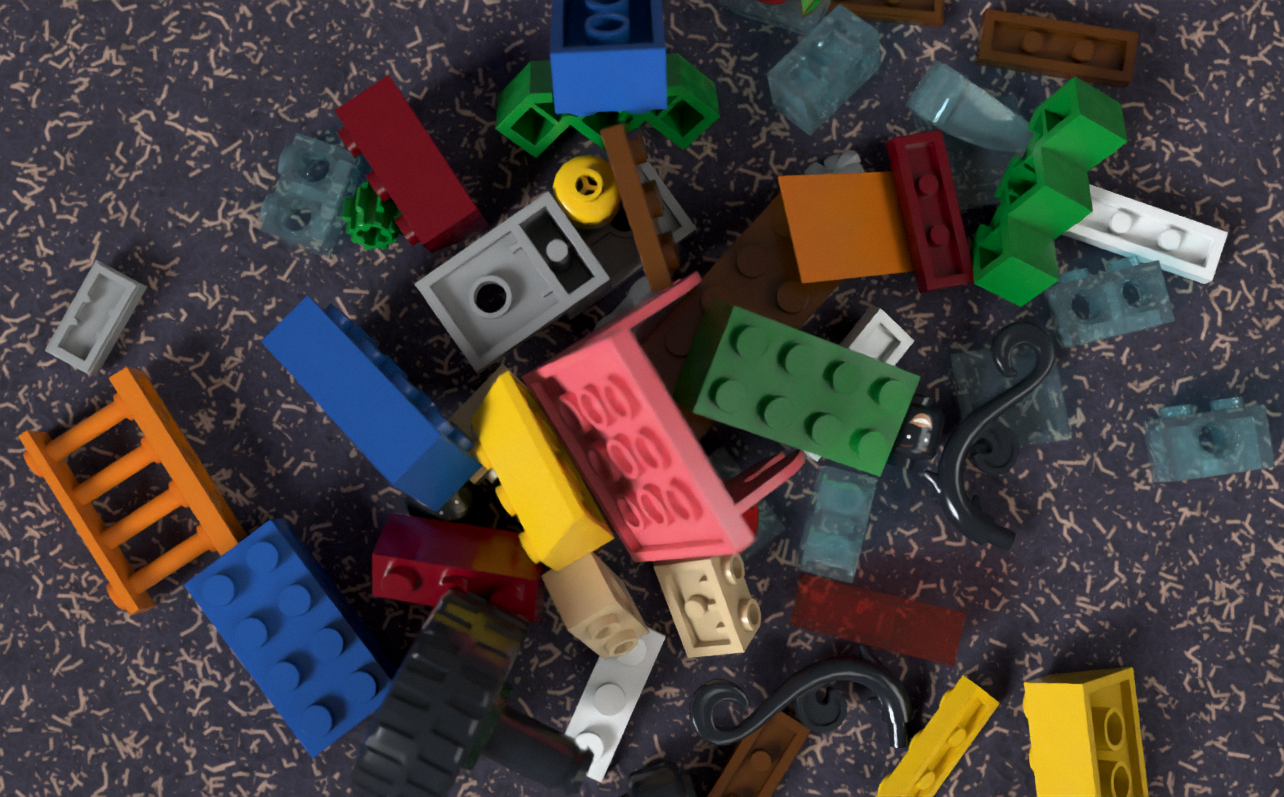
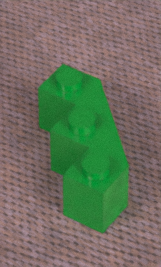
[495,53,720,158]
[971,76,1128,307]

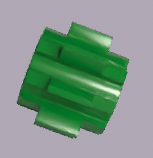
[342,181,403,250]

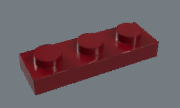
[886,130,974,294]

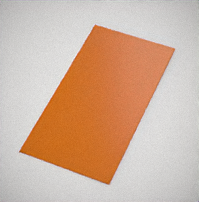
[778,171,915,283]

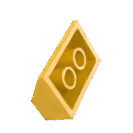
[470,371,614,572]
[1023,667,1149,797]

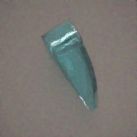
[904,60,1034,152]

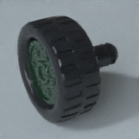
[349,589,595,797]

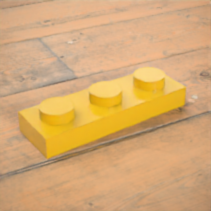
[875,675,1000,797]

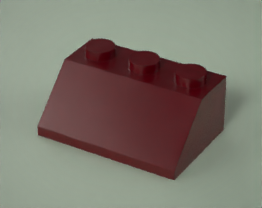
[334,75,490,253]
[372,513,547,624]

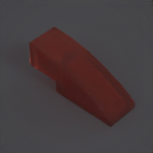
[790,573,966,666]

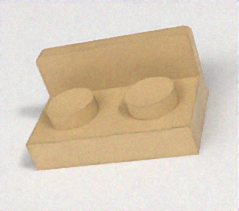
[653,553,761,658]

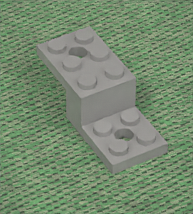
[415,160,697,374]

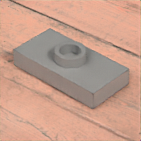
[45,260,147,377]

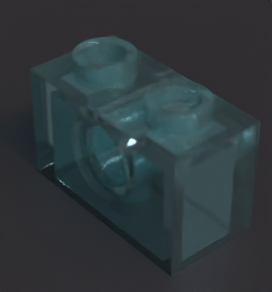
[1143,396,1275,482]

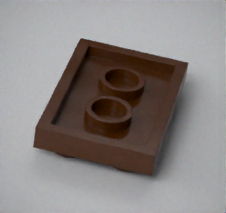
[600,119,680,292]

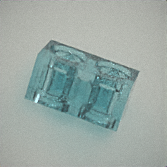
[767,4,881,136]
[260,132,365,259]
[1043,256,1175,350]
[794,466,878,583]

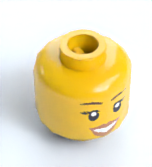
[552,155,622,230]

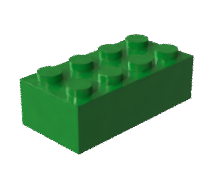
[671,296,921,477]

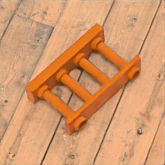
[18,367,248,615]

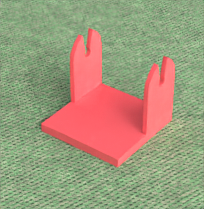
[521,270,806,562]

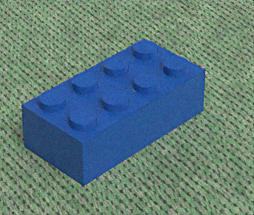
[550,0,667,116]
[261,295,482,512]
[184,518,399,759]

